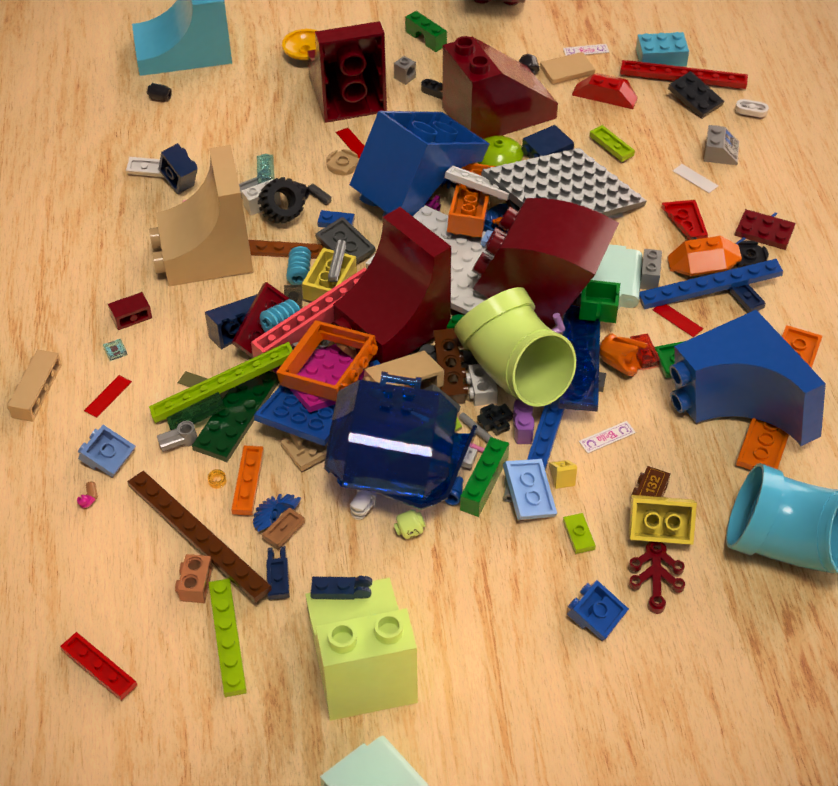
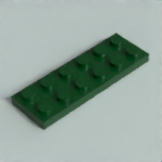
[192,371,279,462]

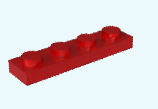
[60,632,138,701]

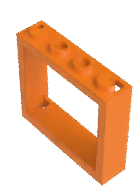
[276,320,378,403]

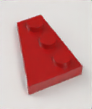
[661,200,708,239]

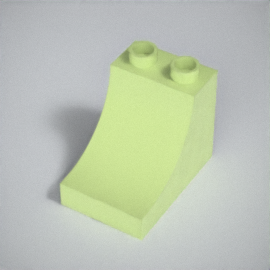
[305,578,418,721]

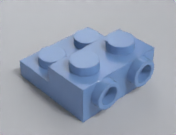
[78,425,136,477]

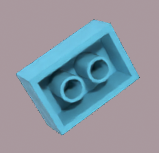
[636,32,689,67]

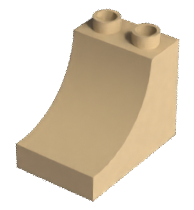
[149,145,254,286]

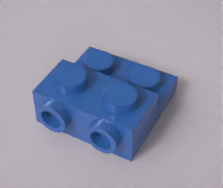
[567,580,629,641]

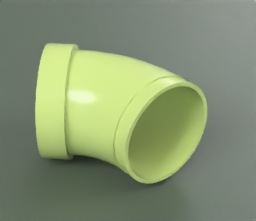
[454,287,576,407]

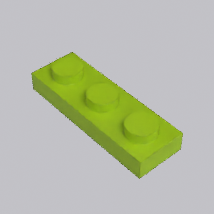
[589,125,635,162]

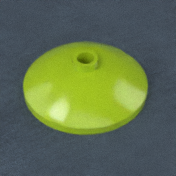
[477,136,523,166]

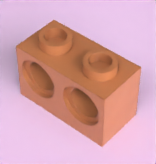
[175,554,213,603]

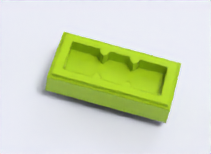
[563,513,596,554]

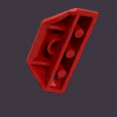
[572,73,638,109]

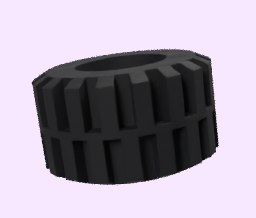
[258,177,305,224]

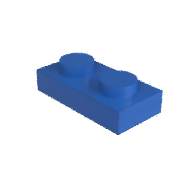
[317,210,355,228]

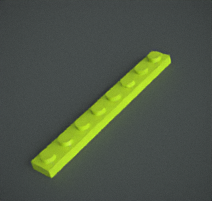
[149,342,293,423]

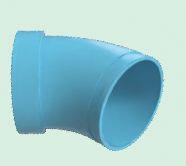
[726,463,838,574]

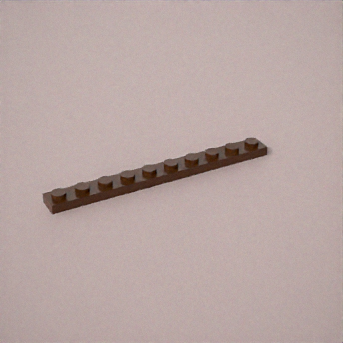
[127,470,272,603]

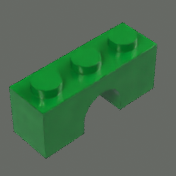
[405,11,447,52]

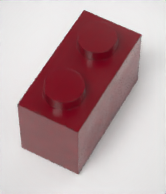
[108,292,152,330]

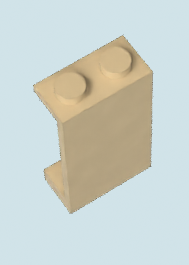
[362,351,444,405]

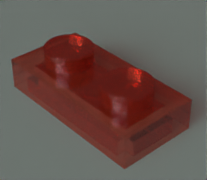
[630,333,660,369]

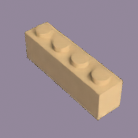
[7,349,62,422]

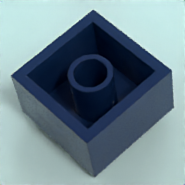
[158,143,198,194]

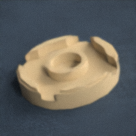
[326,149,359,175]

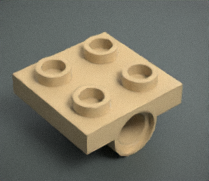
[281,434,335,472]

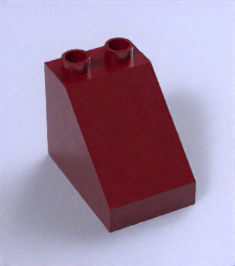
[442,36,558,139]

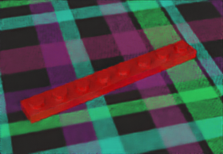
[620,60,748,89]

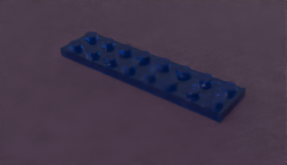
[558,305,600,412]

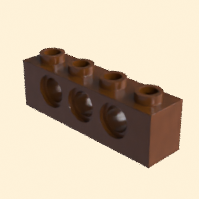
[434,328,469,404]

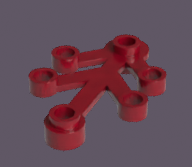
[629,541,685,614]

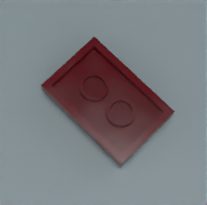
[735,209,796,250]

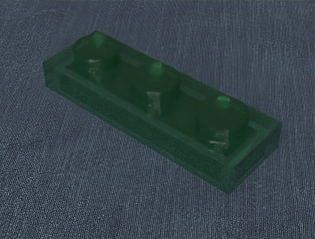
[167,392,226,430]

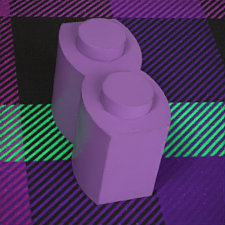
[513,399,534,444]

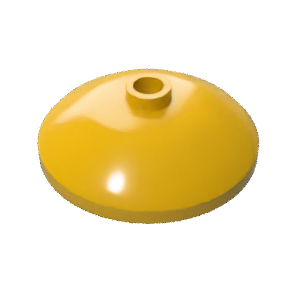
[282,29,317,60]

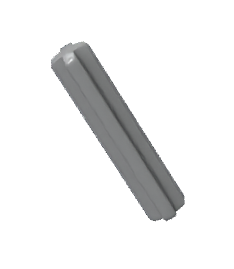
[328,240,346,282]

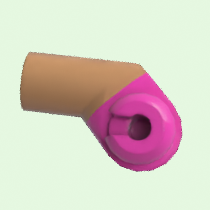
[77,481,98,508]

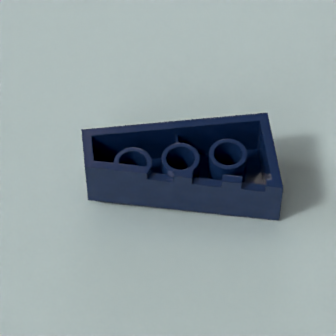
[205,294,257,350]

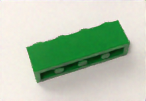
[460,437,509,517]

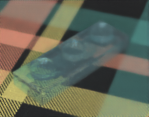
[257,154,275,184]

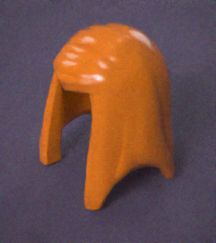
[599,333,648,376]

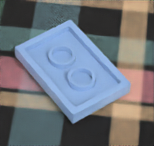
[503,459,557,520]

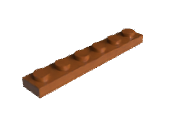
[248,240,324,259]

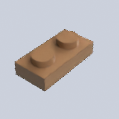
[262,508,305,549]

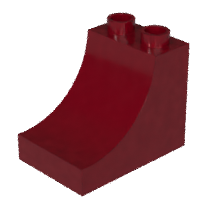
[307,21,387,123]
[331,207,451,364]

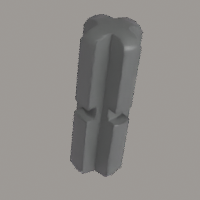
[308,183,332,205]

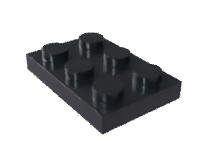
[668,71,724,119]

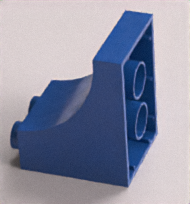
[349,111,490,217]
[670,310,826,446]

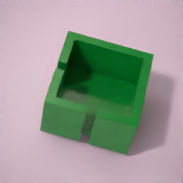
[579,280,621,323]

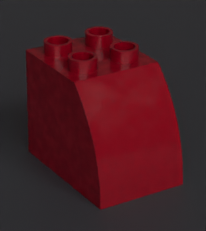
[471,198,619,329]

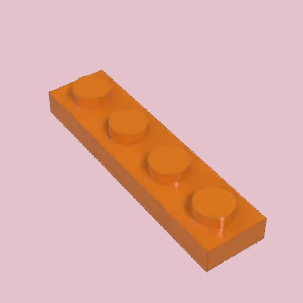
[231,445,264,515]

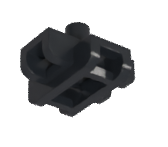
[477,403,513,436]

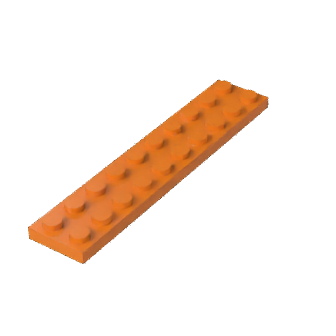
[736,325,823,470]

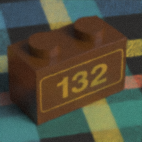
[631,466,671,497]

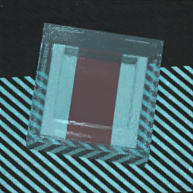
[103,339,127,361]

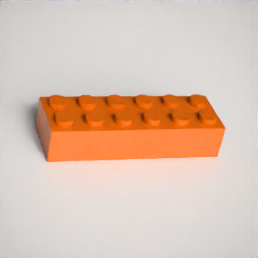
[447,163,496,237]

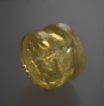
[208,469,227,489]

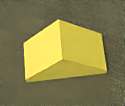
[549,460,577,489]

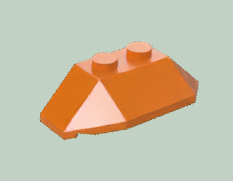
[668,236,742,276]

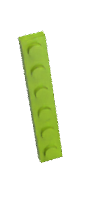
[209,578,247,697]

